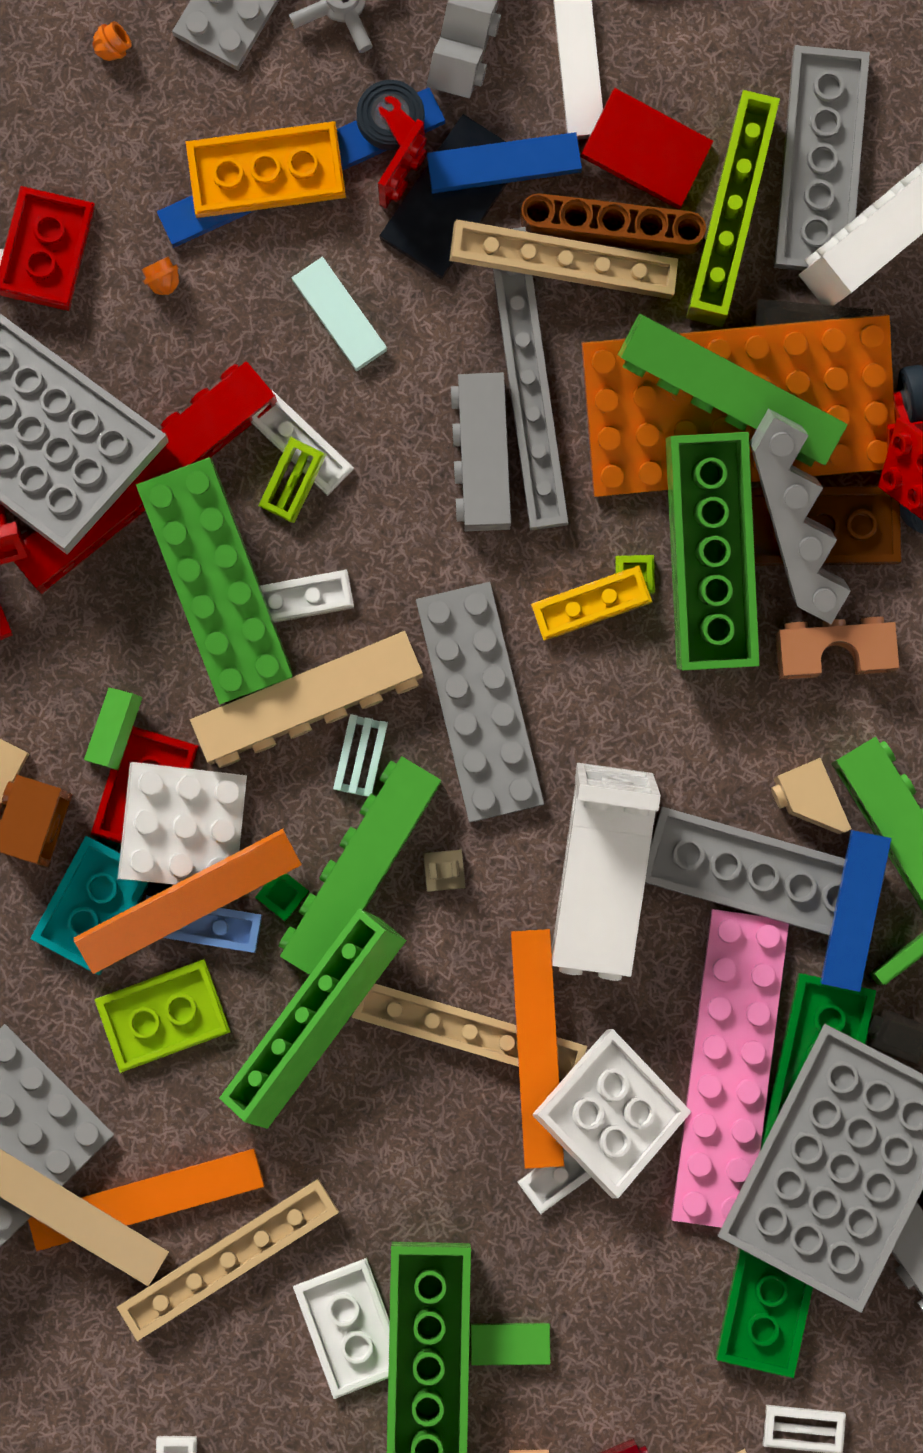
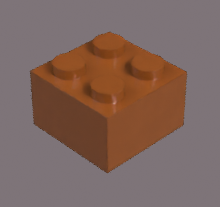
[0,774,73,868]

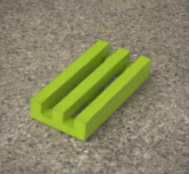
[258,437,327,523]

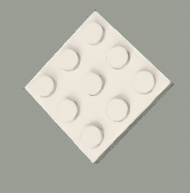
[118,762,247,885]
[532,1029,691,1198]

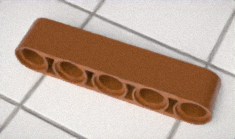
[520,193,706,255]

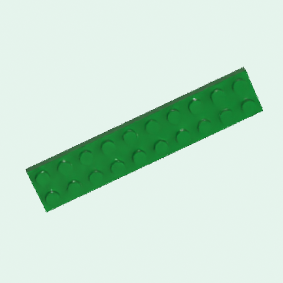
[715,973,876,1378]

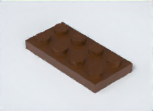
[751,487,901,566]

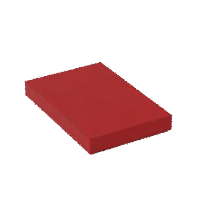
[580,88,714,209]
[0,186,95,311]
[91,726,199,843]

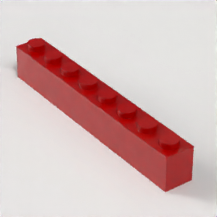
[14,361,277,594]

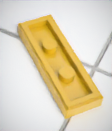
[531,565,653,641]

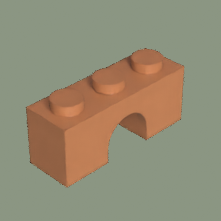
[775,617,899,680]

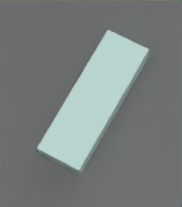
[291,256,387,372]

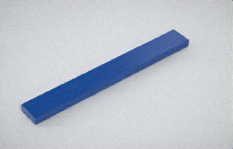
[156,88,445,248]

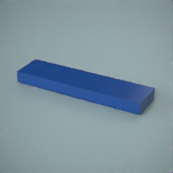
[427,132,582,193]
[820,830,892,992]

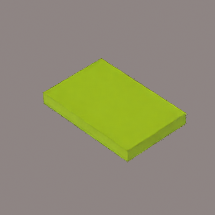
[94,959,231,1073]

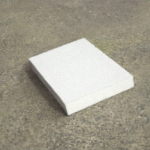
[293,1258,390,1399]

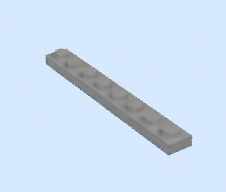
[492,227,568,530]

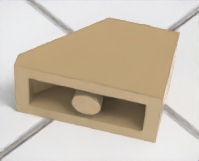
[771,758,851,834]

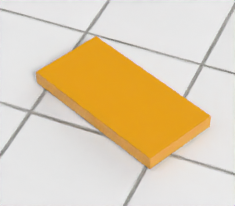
[185,121,346,218]

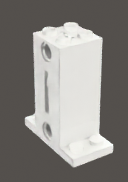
[552,763,661,981]

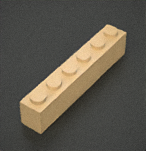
[190,631,423,768]

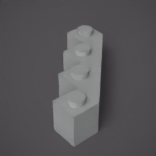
[426,0,501,98]
[749,408,851,624]

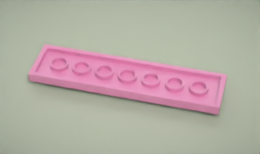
[671,909,789,1228]

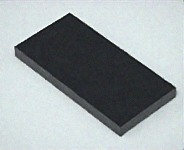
[379,114,508,279]

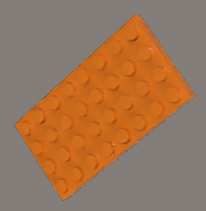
[582,314,895,497]

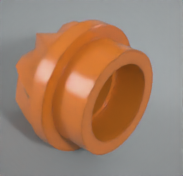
[93,21,132,61]
[141,256,179,295]

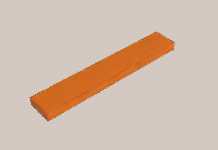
[74,829,302,974]
[511,929,564,1169]
[28,1148,265,1252]

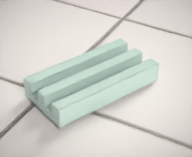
[333,714,388,797]

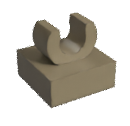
[423,849,466,892]

